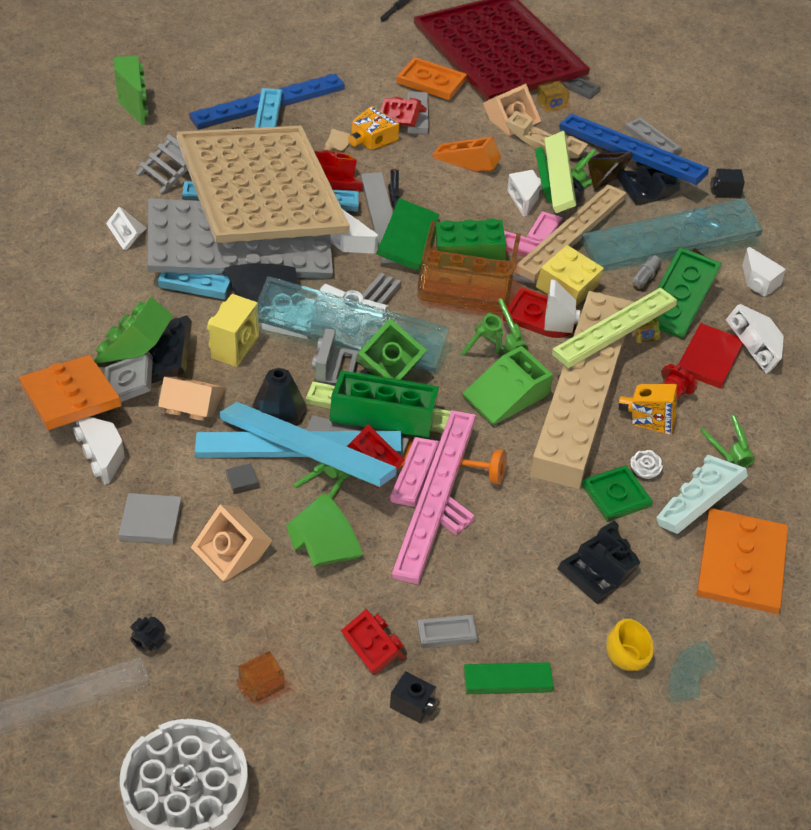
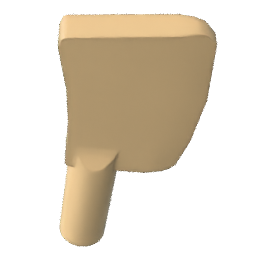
[324,129,351,153]

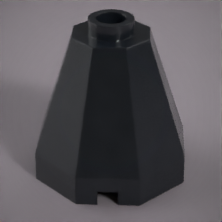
[252,368,307,426]

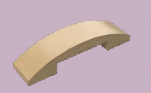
[506,111,588,158]

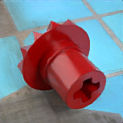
[661,364,697,401]

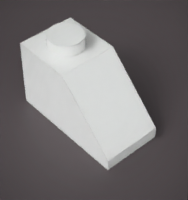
[507,170,542,216]
[742,247,786,297]
[544,280,580,333]

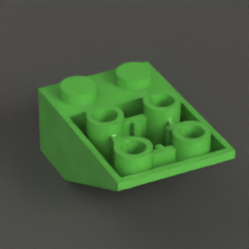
[113,56,148,125]
[94,297,173,364]
[462,346,553,426]

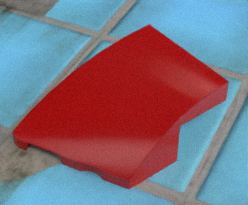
[314,149,363,191]

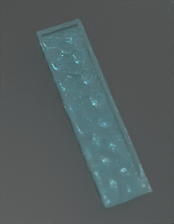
[581,198,763,271]
[257,276,449,373]

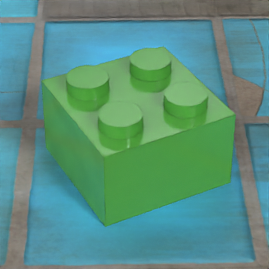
[355,318,427,380]

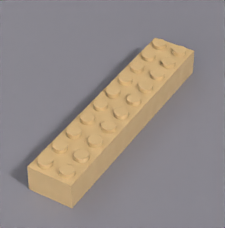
[530,291,634,489]

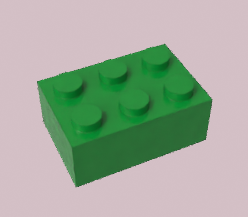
[435,218,506,269]

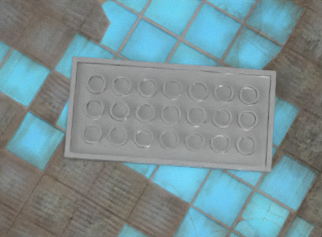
[147,198,333,279]

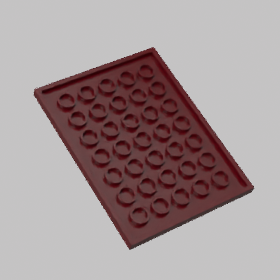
[414,0,590,101]

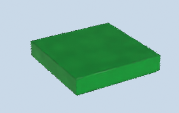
[581,465,653,522]

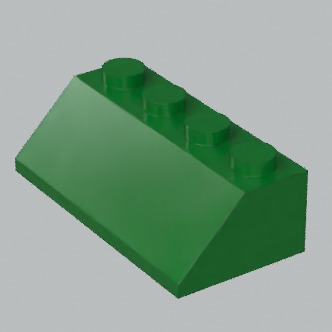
[329,370,439,438]

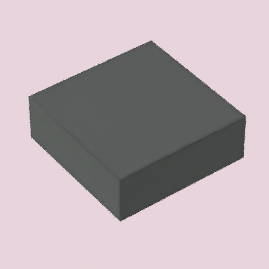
[226,463,259,494]

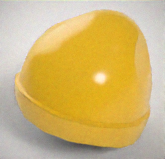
[606,619,654,671]

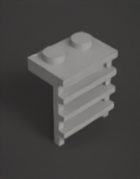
[136,134,188,195]
[312,329,369,386]

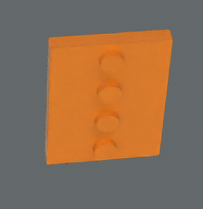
[18,354,122,431]
[696,508,788,614]

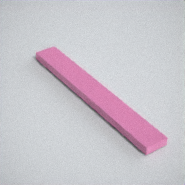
[392,410,476,585]

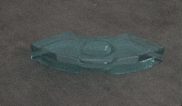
[668,641,717,703]

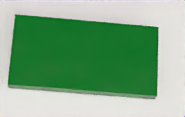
[376,198,439,271]
[646,247,722,339]

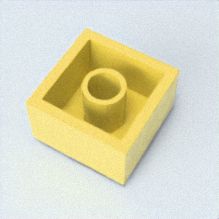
[536,245,604,307]
[207,294,259,367]

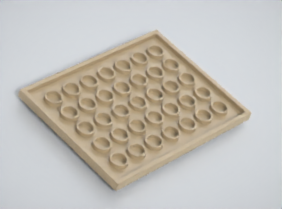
[176,126,350,243]

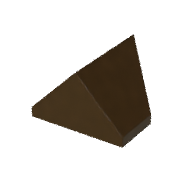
[588,152,633,190]

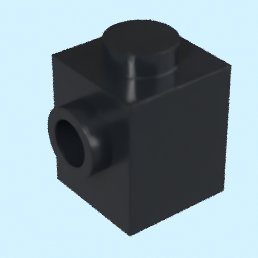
[710,168,745,199]
[390,671,438,724]

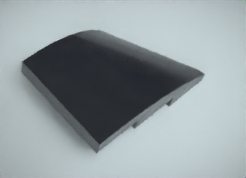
[617,165,680,205]
[223,263,298,313]
[557,520,641,604]

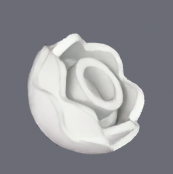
[631,450,663,479]

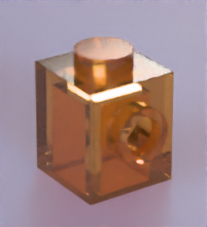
[236,651,284,704]

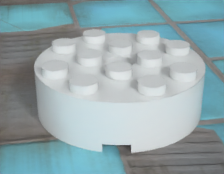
[120,719,249,830]

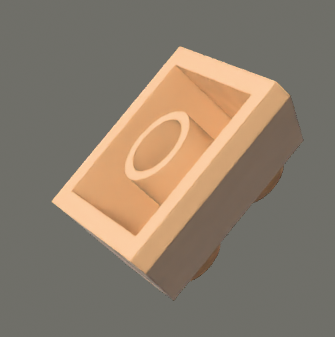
[483,84,541,136]
[158,377,225,421]
[191,504,273,582]

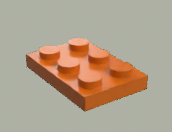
[396,57,467,101]

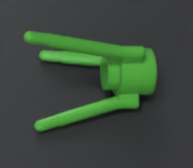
[572,149,596,189]
[488,298,528,354]
[461,312,504,355]
[700,415,755,467]
[293,463,350,500]

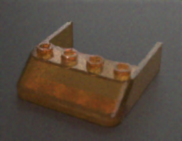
[417,221,521,312]

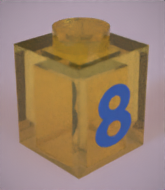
[536,81,569,112]
[635,317,660,343]

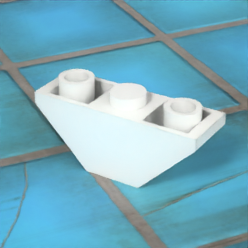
[330,209,379,253]
[726,304,784,374]
[73,417,125,485]

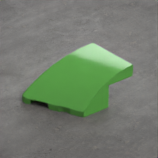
[286,493,363,567]

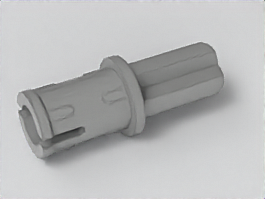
[632,255,662,288]

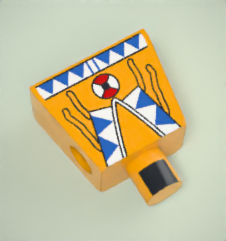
[348,106,399,150]
[619,384,677,435]

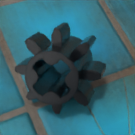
[130,616,166,652]

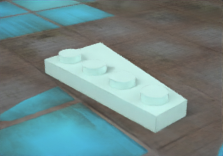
[656,455,748,534]

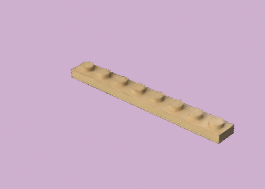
[515,184,626,281]

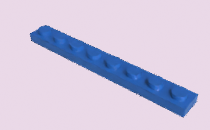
[189,73,345,130]
[559,113,709,185]

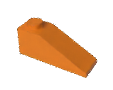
[432,136,502,172]

